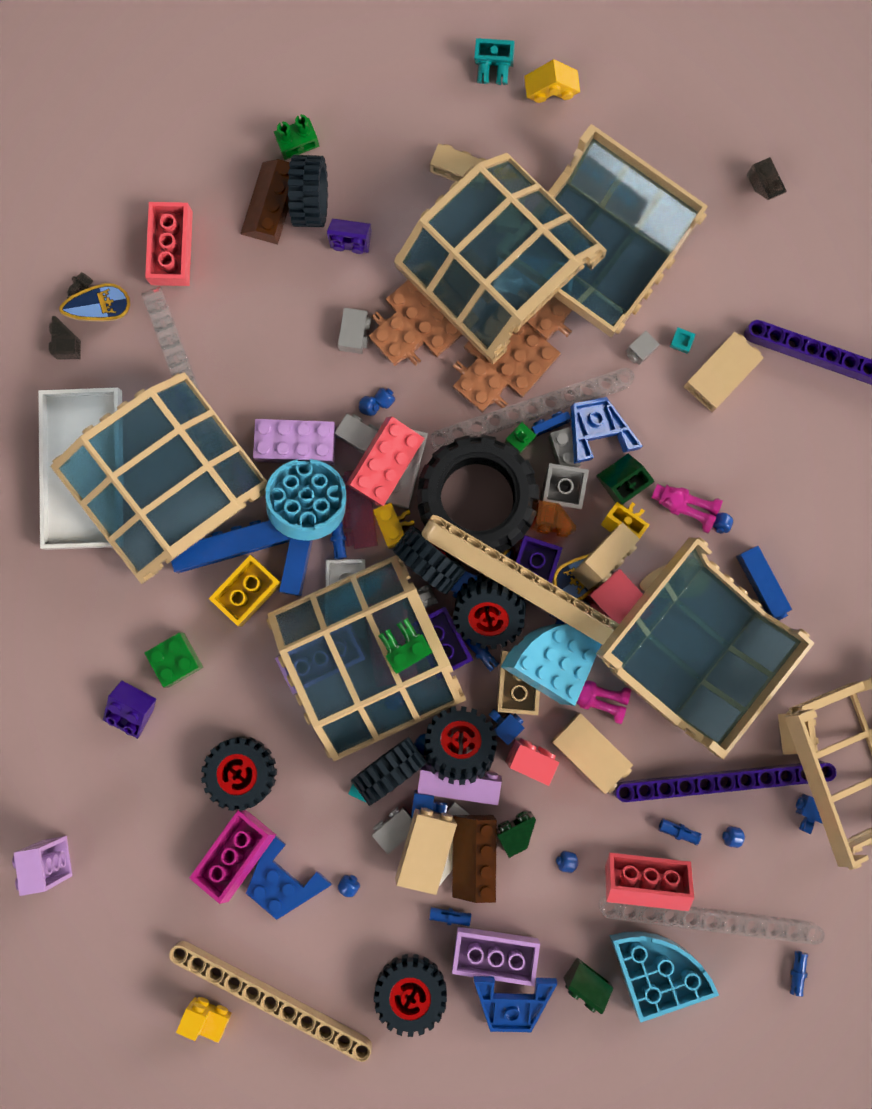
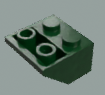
[596,453,655,505]
[497,811,536,858]
[563,957,613,1014]

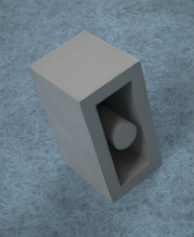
[338,308,371,354]
[334,414,379,454]
[548,428,581,468]
[372,806,412,854]

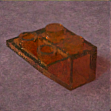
[533,500,576,538]

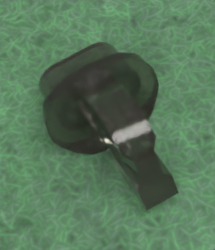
[67,272,93,299]

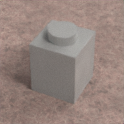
[626,331,660,365]

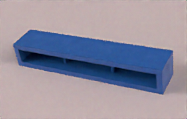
[171,520,290,574]

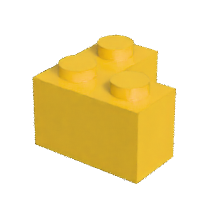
[524,59,580,103]
[176,997,232,1043]

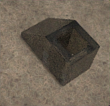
[747,157,787,200]
[49,316,81,360]

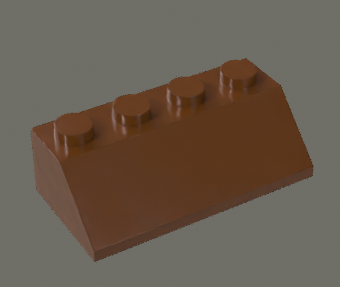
[241,159,290,245]
[452,815,497,903]

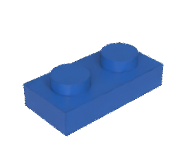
[531,411,571,437]

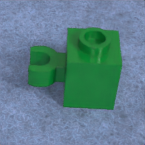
[505,422,536,454]

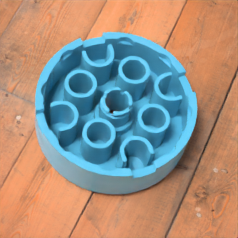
[265,459,346,541]

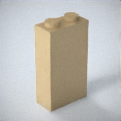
[683,332,764,412]
[551,713,633,794]
[395,808,457,895]

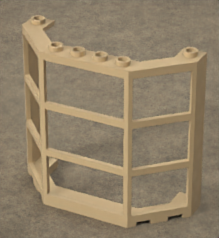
[785,677,872,870]

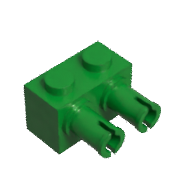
[273,114,320,160]
[378,618,433,674]

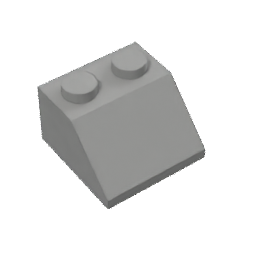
[540,463,589,509]

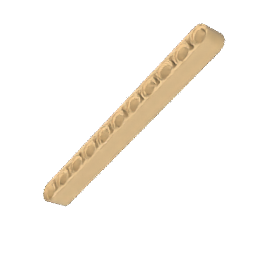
[421,515,619,645]
[169,941,372,1062]

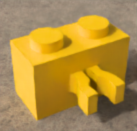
[601,502,650,539]
[373,503,415,549]

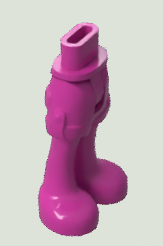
[651,484,723,534]
[576,680,631,724]

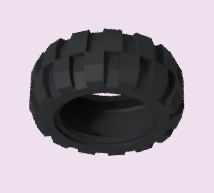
[417,435,539,553]

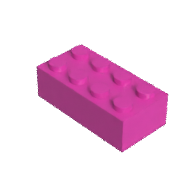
[189,810,276,904]

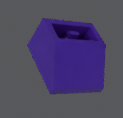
[327,218,372,254]
[103,680,157,739]

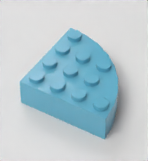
[501,624,601,706]
[609,931,719,1023]

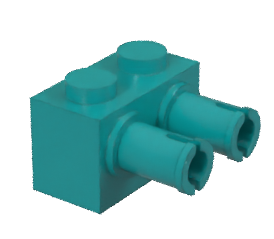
[474,38,515,85]

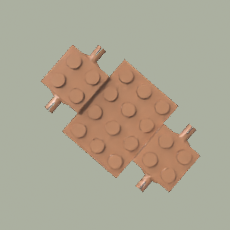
[369,249,497,366]
[453,287,572,413]

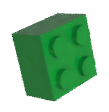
[144,632,204,688]

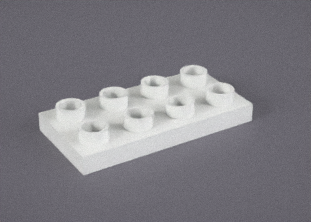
[38,387,125,550]

